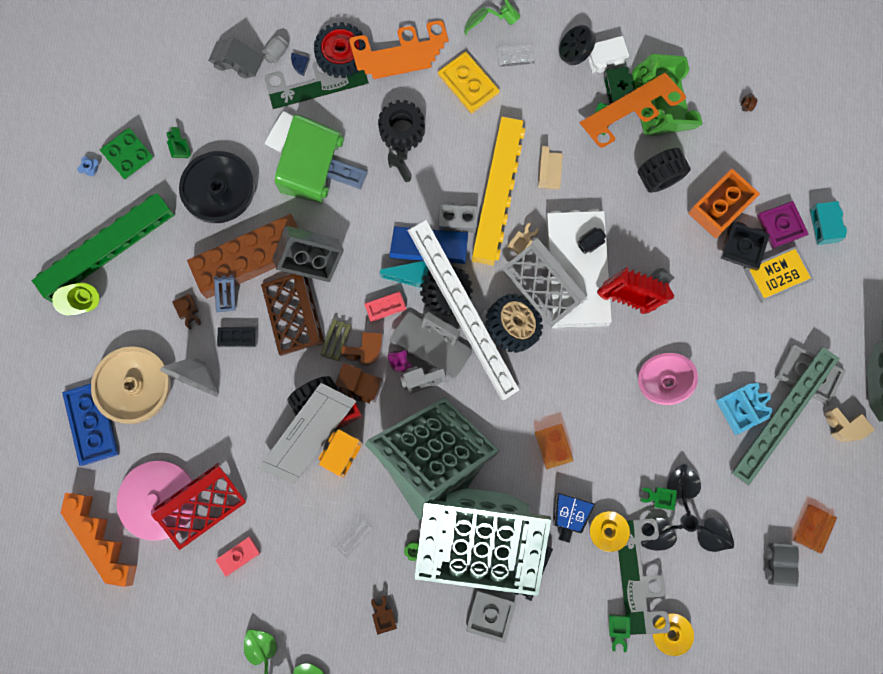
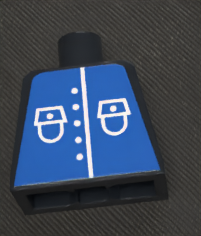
[553,493,595,543]

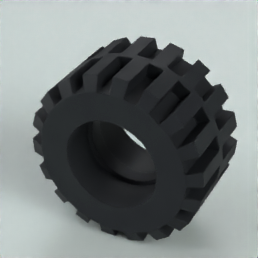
[378,100,425,152]
[637,148,691,193]
[420,267,473,315]
[287,376,339,416]

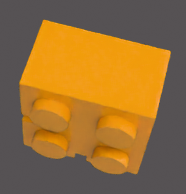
[318,429,363,478]

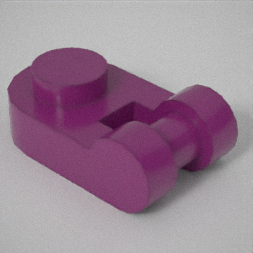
[388,349,412,372]

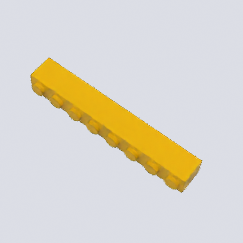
[472,117,526,266]

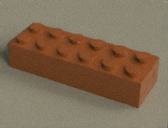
[187,214,299,299]

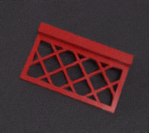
[151,463,246,551]

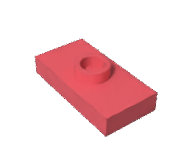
[364,291,407,322]
[216,537,261,577]

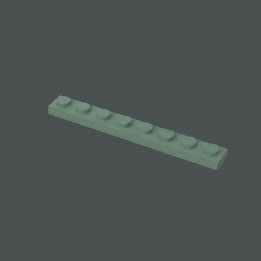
[731,347,840,485]

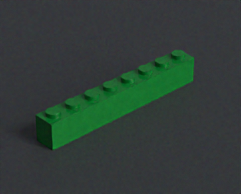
[31,193,175,302]

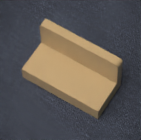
[538,146,563,189]

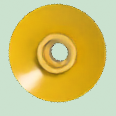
[589,511,630,552]
[652,613,694,656]

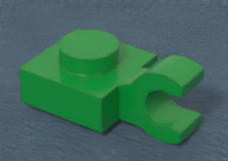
[166,127,191,159]

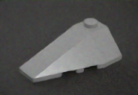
[160,358,219,397]

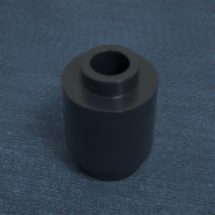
[576,227,606,254]

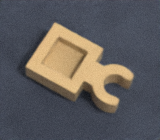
[508,223,539,255]

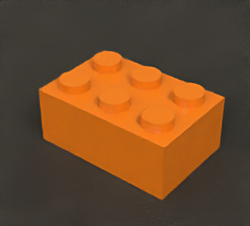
[688,169,760,239]

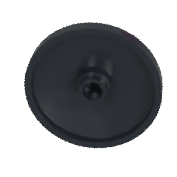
[179,151,255,224]

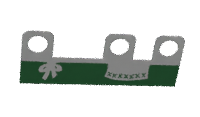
[265,61,369,109]
[618,519,670,635]

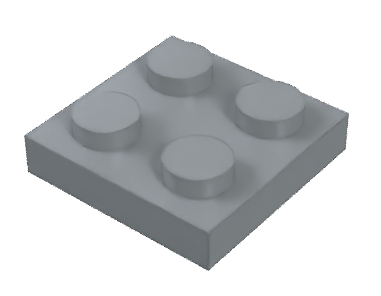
[466,591,516,643]

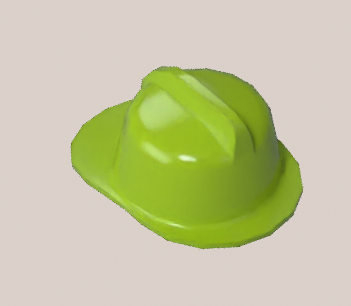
[52,283,100,315]

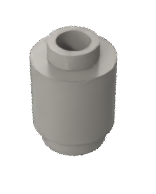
[262,36,288,64]

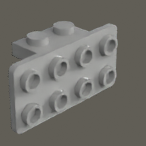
[390,312,472,379]

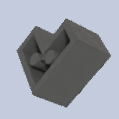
[208,37,263,79]

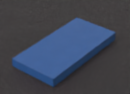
[390,226,468,264]
[62,383,119,466]

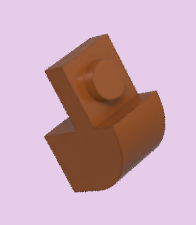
[342,332,383,366]

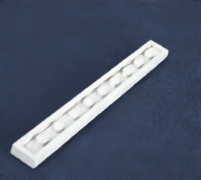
[407,220,519,400]

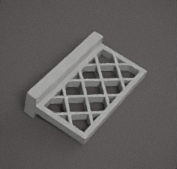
[502,238,588,327]

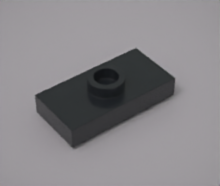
[217,327,257,347]

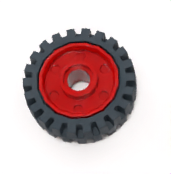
[314,22,366,78]

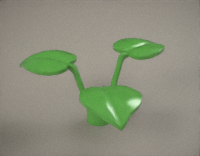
[464,0,521,35]
[244,629,324,674]

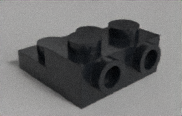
[720,222,770,271]

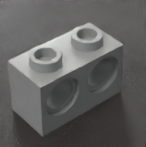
[439,203,478,234]

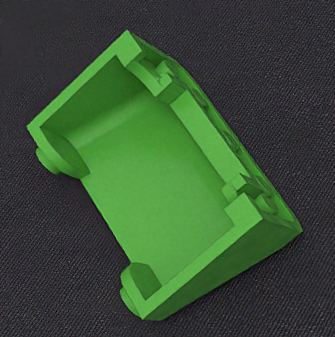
[632,54,703,136]
[275,114,344,203]

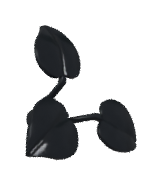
[641,464,734,552]

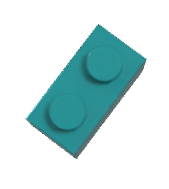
[810,201,847,245]

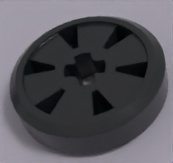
[559,25,596,66]

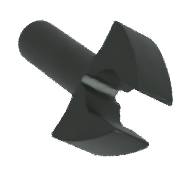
[388,149,411,182]

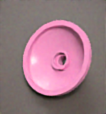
[638,353,698,405]

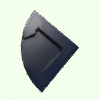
[291,53,310,76]

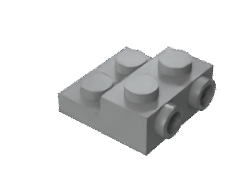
[400,367,446,394]

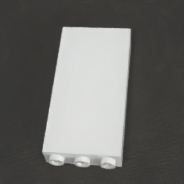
[546,209,612,328]

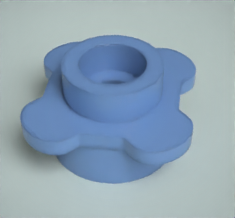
[77,156,99,176]

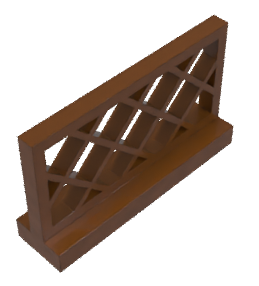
[261,274,325,356]

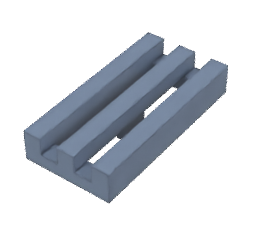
[214,275,236,312]

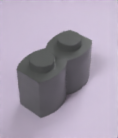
[765,543,799,587]

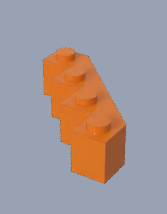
[60,493,137,587]

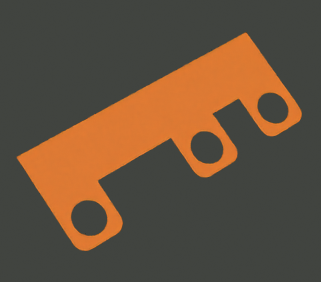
[579,73,686,148]

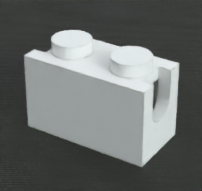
[587,36,629,73]

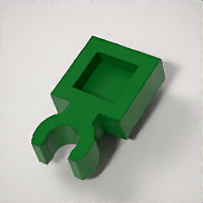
[640,487,677,511]
[609,614,630,652]

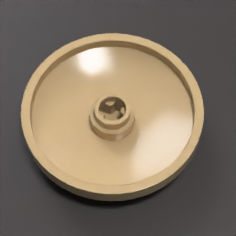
[91,346,171,424]

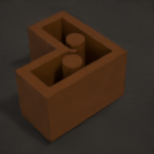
[335,363,383,404]

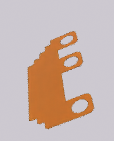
[350,20,449,79]

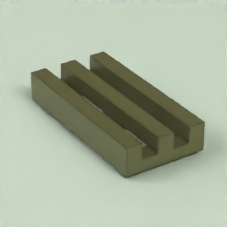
[320,319,352,361]

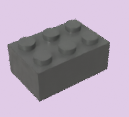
[272,225,344,282]

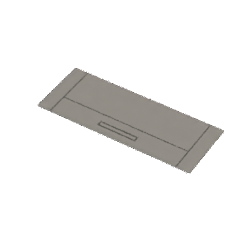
[258,383,356,484]

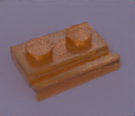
[534,424,574,470]
[792,504,837,554]

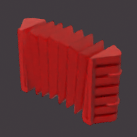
[597,267,674,314]

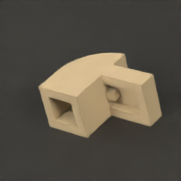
[824,407,875,442]

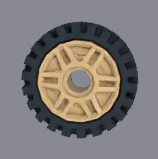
[485,294,543,353]

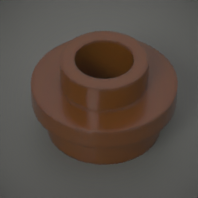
[740,93,758,112]

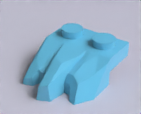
[716,383,773,436]

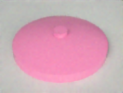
[117,461,195,540]

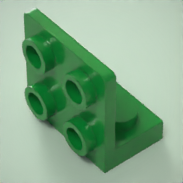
[99,127,153,179]

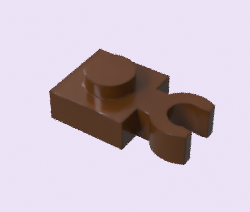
[172,294,201,330]
[371,595,397,635]

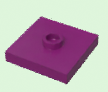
[757,201,809,249]

